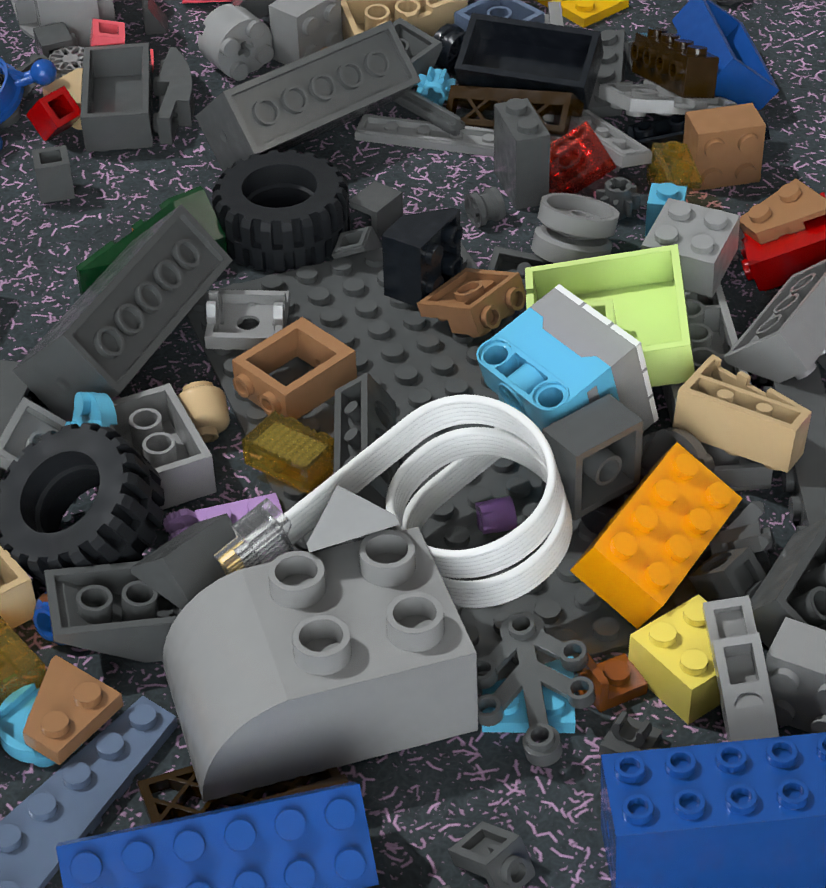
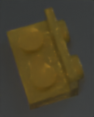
[646,141,702,188]

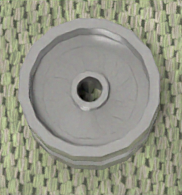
[531,193,620,263]

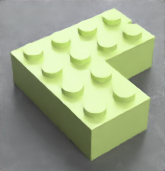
[525,244,695,387]

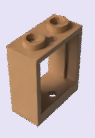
[232,317,357,426]

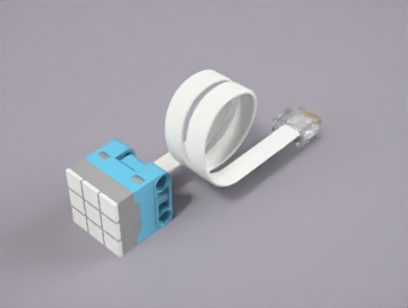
[213,284,659,608]

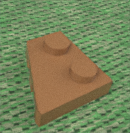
[740,179,826,244]

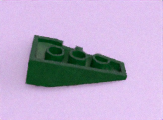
[76,186,227,295]

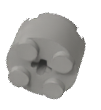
[198,4,274,81]

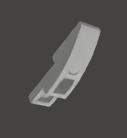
[703,595,779,742]

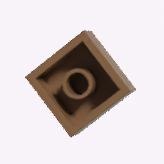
[681,103,766,191]

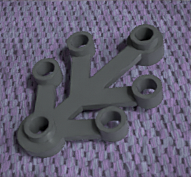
[477,611,596,767]

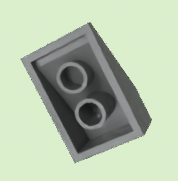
[44,561,182,663]

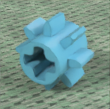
[416,66,456,106]

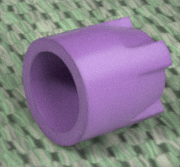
[475,496,517,534]

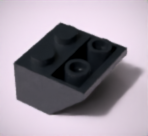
[382,208,463,307]

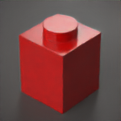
[26,86,81,141]

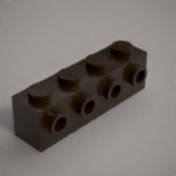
[630,27,719,98]

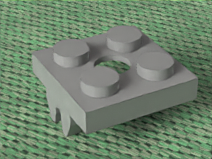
[204,289,290,350]

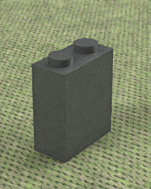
[494,98,550,210]

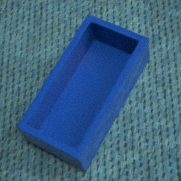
[672,0,780,110]

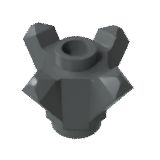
[710,501,777,575]

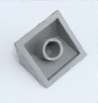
[307,485,399,553]

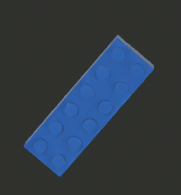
[56,782,379,888]

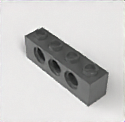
[333,372,397,510]

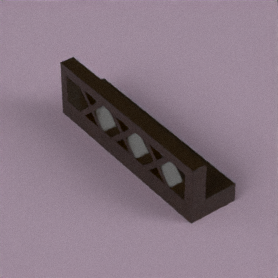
[446,85,584,135]

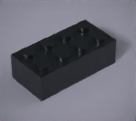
[454,13,604,110]

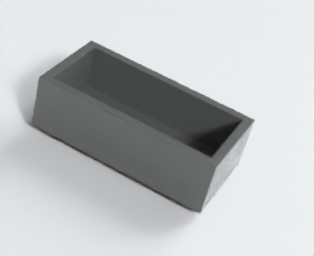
[80,42,153,152]

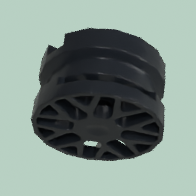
[433,24,466,75]

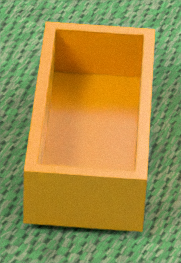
[570,442,743,629]

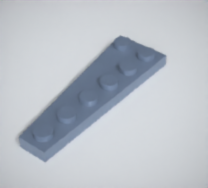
[0,696,178,888]

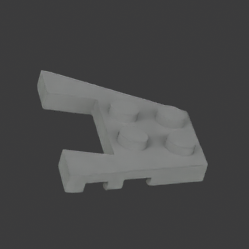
[598,79,737,117]

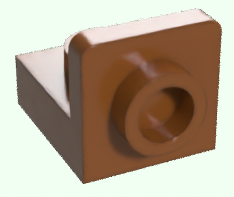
[574,652,648,712]

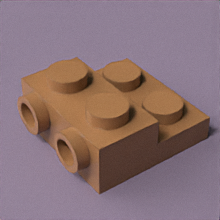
[417,268,526,338]

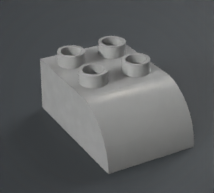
[163,527,478,802]

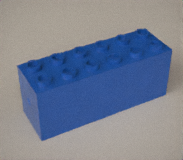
[601,732,826,888]

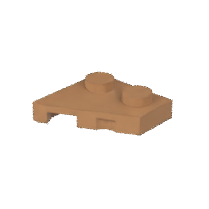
[23,655,124,765]

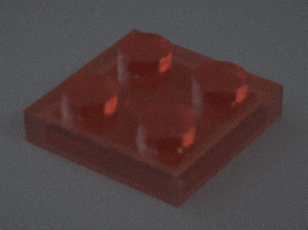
[549,121,617,194]

